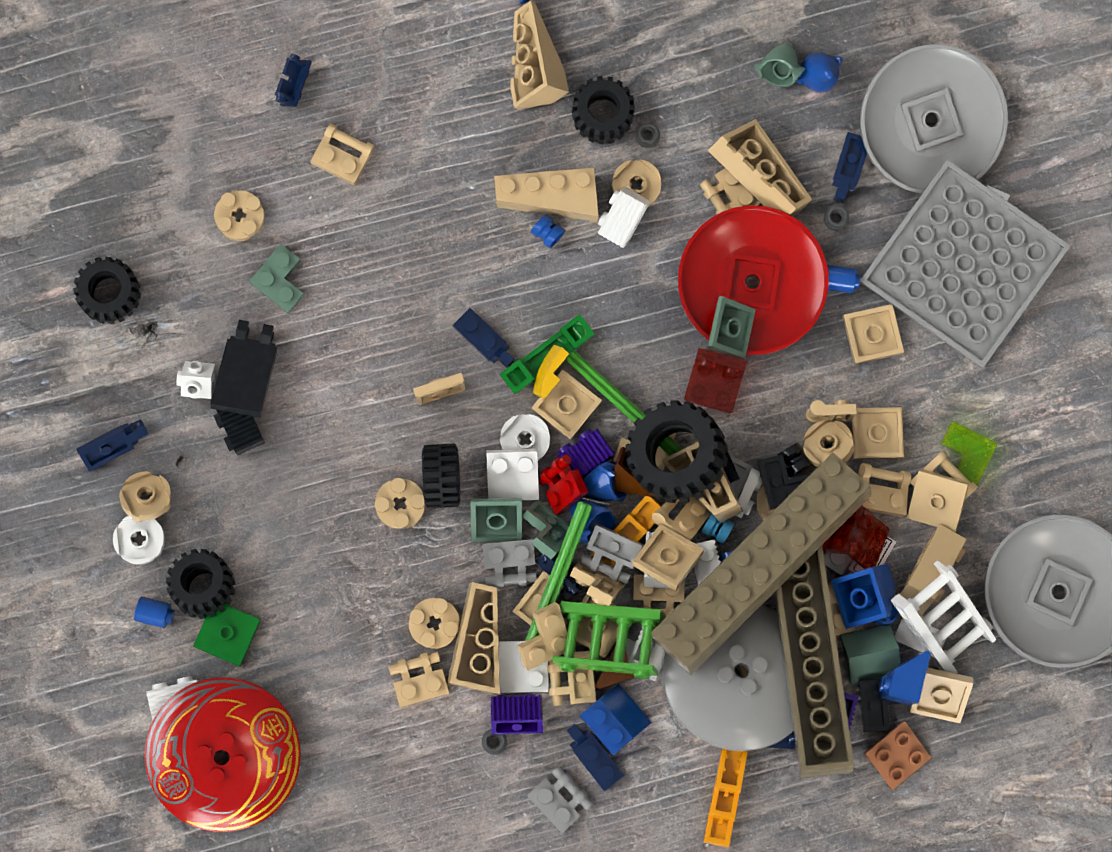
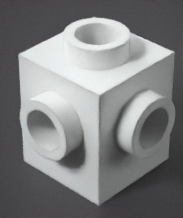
[177,361,215,399]

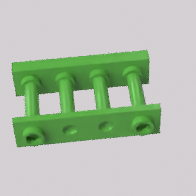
[552,601,666,679]

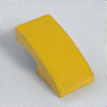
[533,345,569,399]

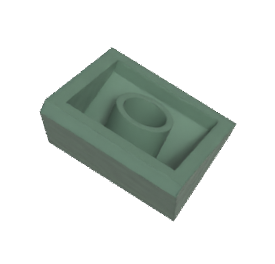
[707,296,756,358]
[471,498,522,542]
[840,625,900,685]

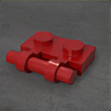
[538,455,588,515]

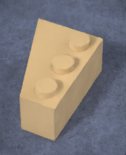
[900,524,966,616]

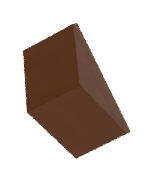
[615,447,653,497]
[595,646,634,690]

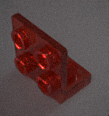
[684,348,747,414]
[822,505,889,569]

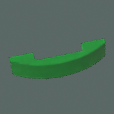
[499,314,595,395]

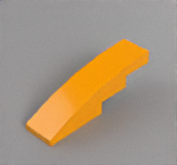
[590,496,662,567]
[703,749,748,848]

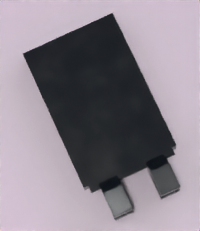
[210,320,277,418]

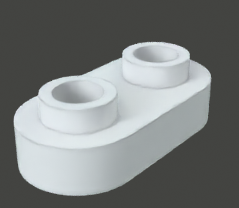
[735,468,762,518]

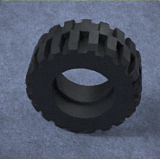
[625,400,728,503]

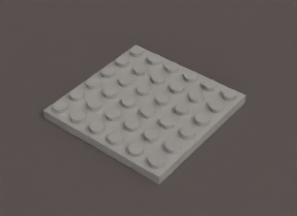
[860,160,1071,369]

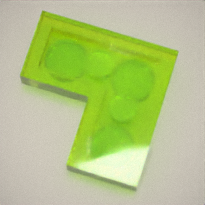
[940,421,998,485]

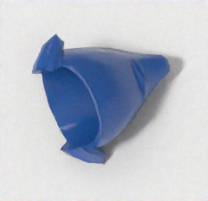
[796,52,843,93]
[583,460,627,502]
[570,498,616,543]

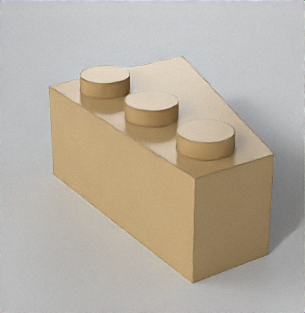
[661,442,743,523]

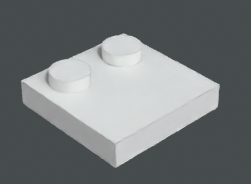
[486,448,539,501]
[498,641,549,693]

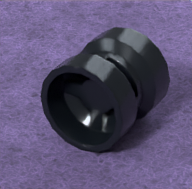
[777,442,811,477]

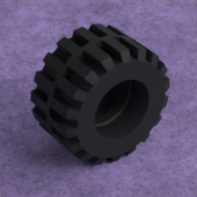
[572,76,635,144]
[73,257,141,324]
[422,443,461,509]
[166,549,236,619]

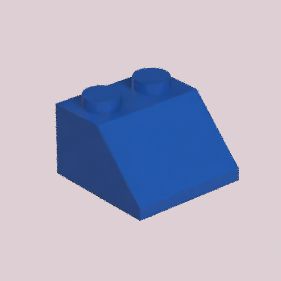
[831,563,896,629]
[878,651,931,706]
[580,683,652,756]

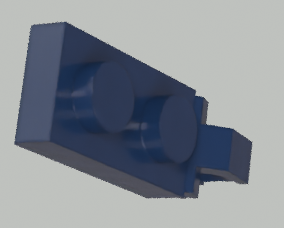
[832,132,867,203]
[453,308,514,368]
[76,419,148,471]
[567,724,624,791]

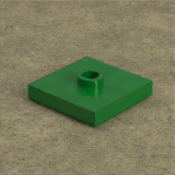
[193,605,261,667]

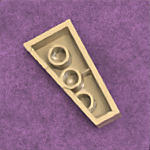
[708,119,812,216]
[494,168,599,223]
[447,582,500,695]

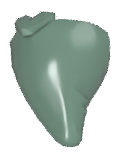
[754,41,806,87]

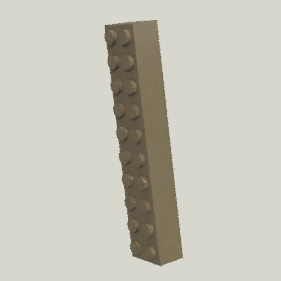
[651,453,872,675]
[775,545,854,779]

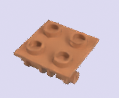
[864,721,931,790]

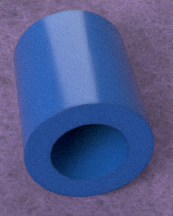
[827,265,861,293]
[134,596,175,629]

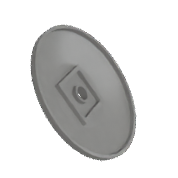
[860,44,1008,194]
[984,515,1112,668]
[663,605,794,751]

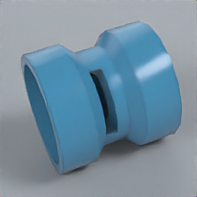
[701,513,735,545]

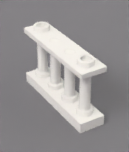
[891,560,996,674]

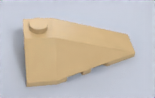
[510,0,569,109]

